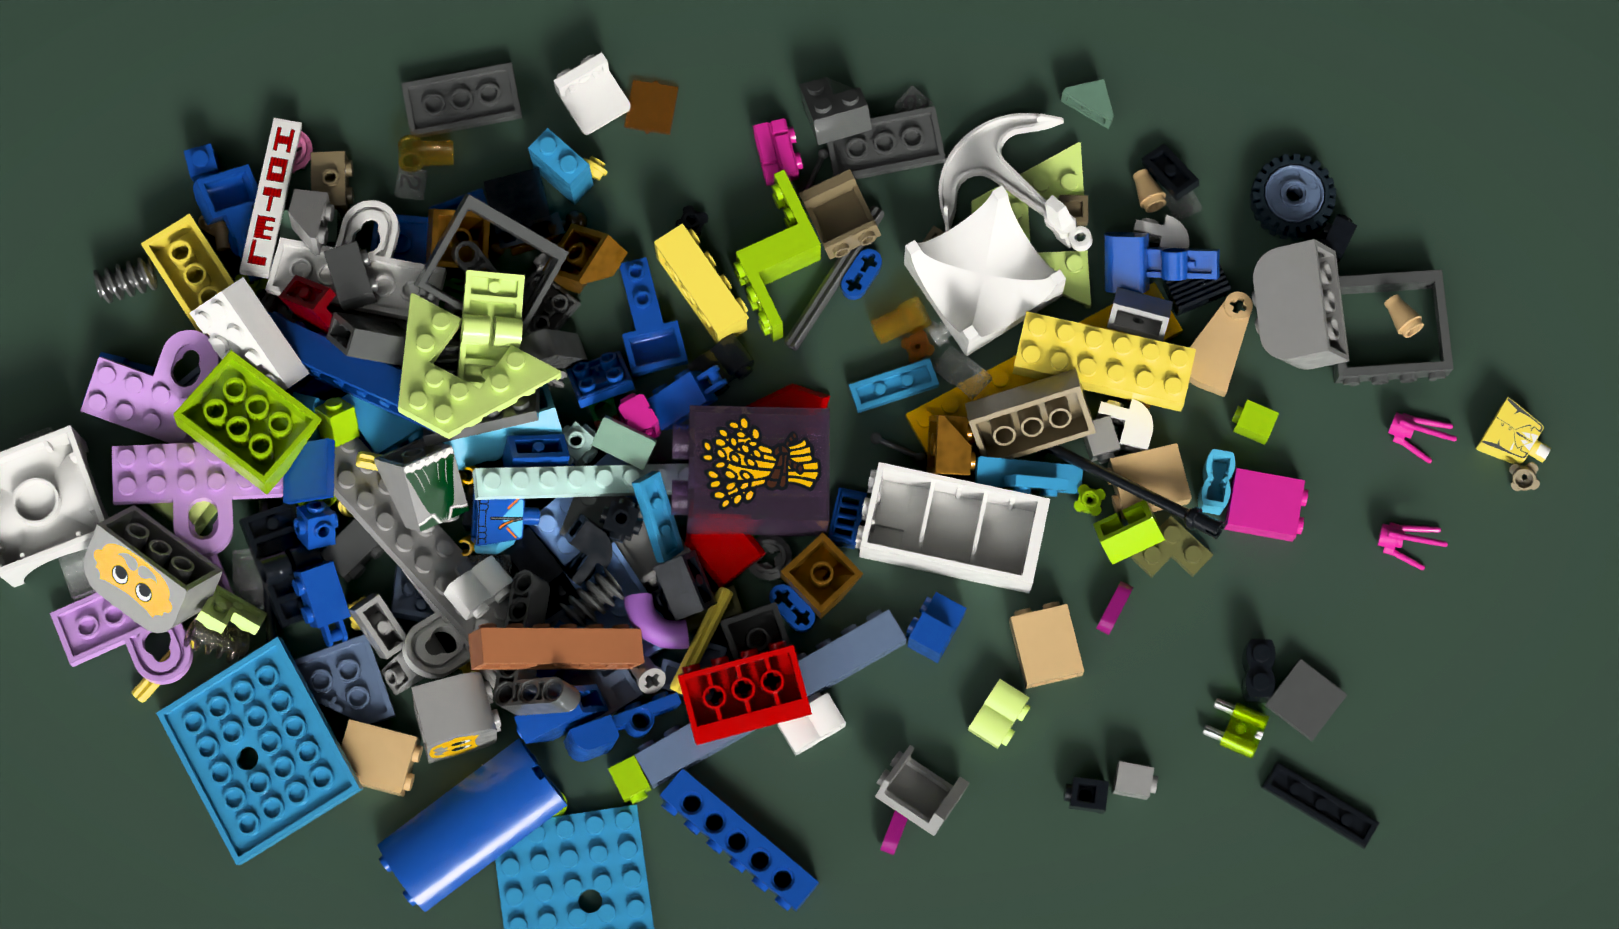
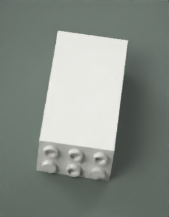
[855,462,1050,594]

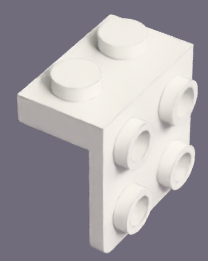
[553,52,631,135]

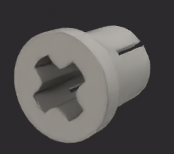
[631,656,666,694]

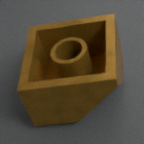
[426,209,490,270]
[543,223,628,294]
[927,415,976,475]
[781,532,863,619]

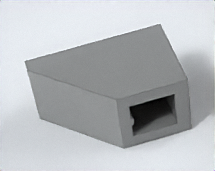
[288,189,335,255]
[381,634,446,696]

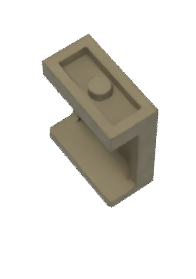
[799,169,881,260]

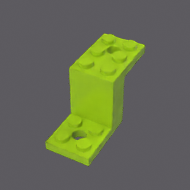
[733,170,821,342]

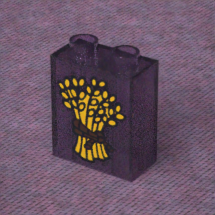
[671,405,830,536]

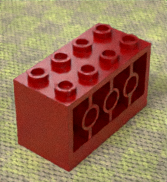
[678,640,812,745]

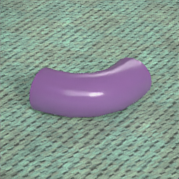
[624,593,689,649]

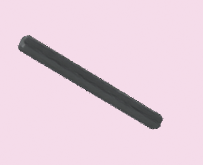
[785,206,884,351]

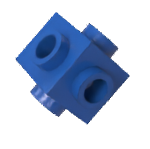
[294,501,338,550]

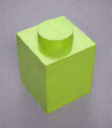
[314,397,360,447]
[1232,399,1279,445]
[608,755,651,804]

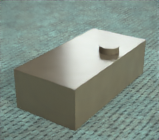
[965,368,1096,459]

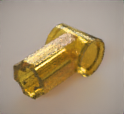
[398,135,454,172]
[871,297,932,345]

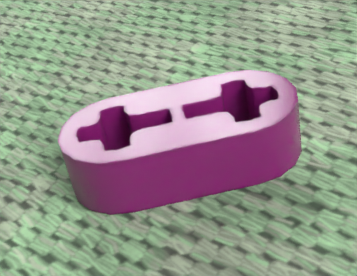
[1096,581,1134,635]
[880,811,908,855]

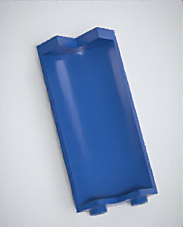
[377,738,567,912]

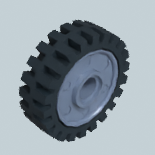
[1250,154,1336,240]

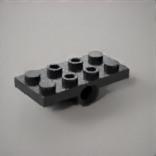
[239,504,322,629]

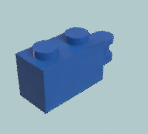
[647,365,728,430]
[292,561,351,647]

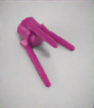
[1388,412,1457,463]
[1377,522,1448,570]

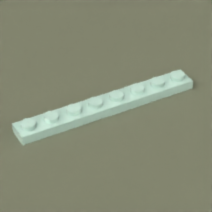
[472,463,701,500]

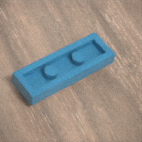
[848,358,939,413]
[632,471,684,563]

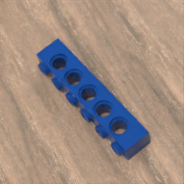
[660,768,819,911]

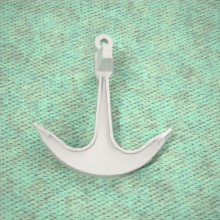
[938,113,1093,251]

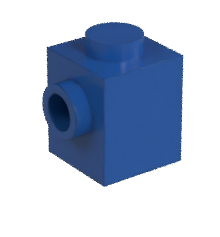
[184,143,222,183]

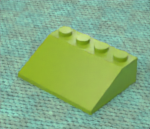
[173,350,322,494]

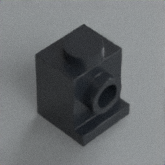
[1318,214,1357,262]
[1064,777,1109,814]

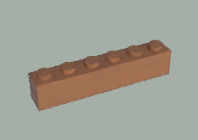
[468,623,644,670]

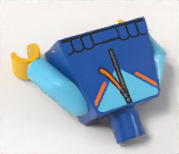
[459,466,540,556]

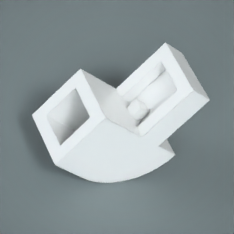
[1133,215,1189,248]
[1096,399,1153,453]

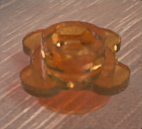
[901,330,934,363]

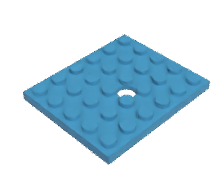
[156,637,364,865]
[495,804,654,929]

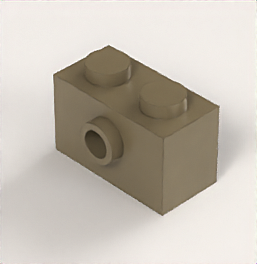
[311,151,354,214]

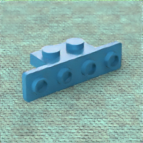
[974,456,1083,497]

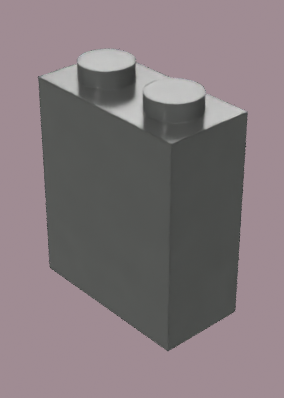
[326,311,406,366]

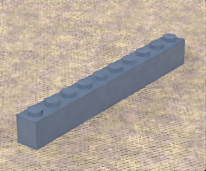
[635,609,907,789]

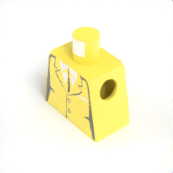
[1475,397,1551,465]

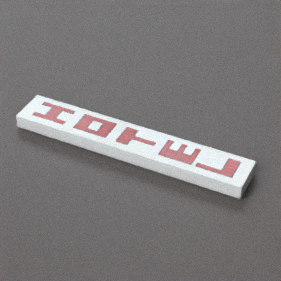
[240,118,302,279]

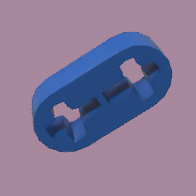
[841,249,882,300]
[769,584,815,633]

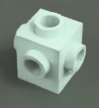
[562,421,598,466]

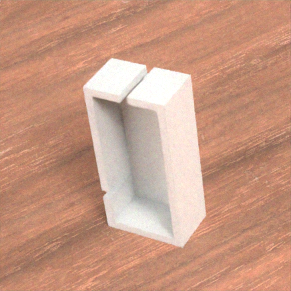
[190,277,309,390]

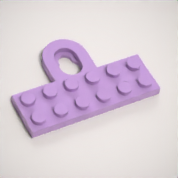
[80,330,221,444]
[112,442,284,557]
[50,554,234,685]

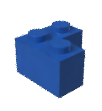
[905,592,967,663]

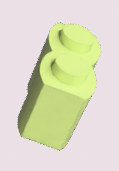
[968,679,1031,749]

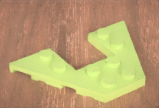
[971,142,1091,308]
[398,293,562,439]

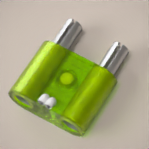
[1203,698,1270,759]

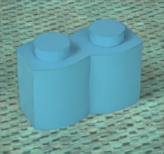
[1198,449,1235,515]

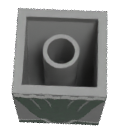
[374,438,469,533]

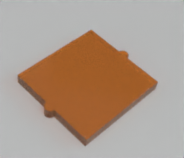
[624,80,679,135]

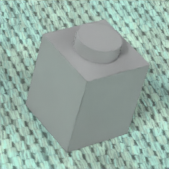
[1083,416,1121,464]
[1112,761,1158,800]

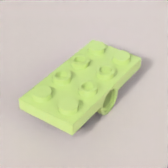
[457,270,525,389]

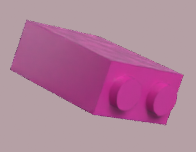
[1224,468,1308,542]

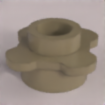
[1509,462,1540,491]

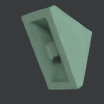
[1061,79,1114,129]

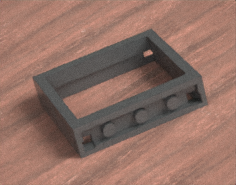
[414,194,569,336]
[1333,270,1454,387]

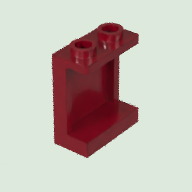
[279,275,336,334]

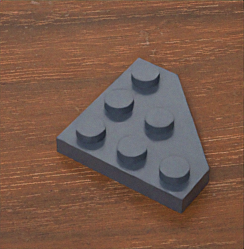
[294,634,396,725]

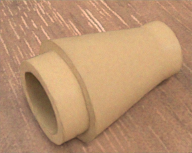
[1132,169,1166,213]
[1384,294,1424,338]

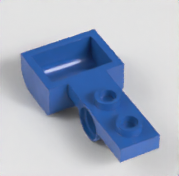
[193,164,274,282]
[1104,232,1220,294]
[620,257,688,377]
[563,691,681,762]

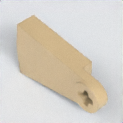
[1189,291,1253,397]

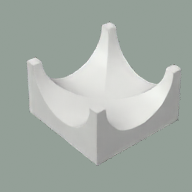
[904,185,1066,357]
[0,425,109,587]

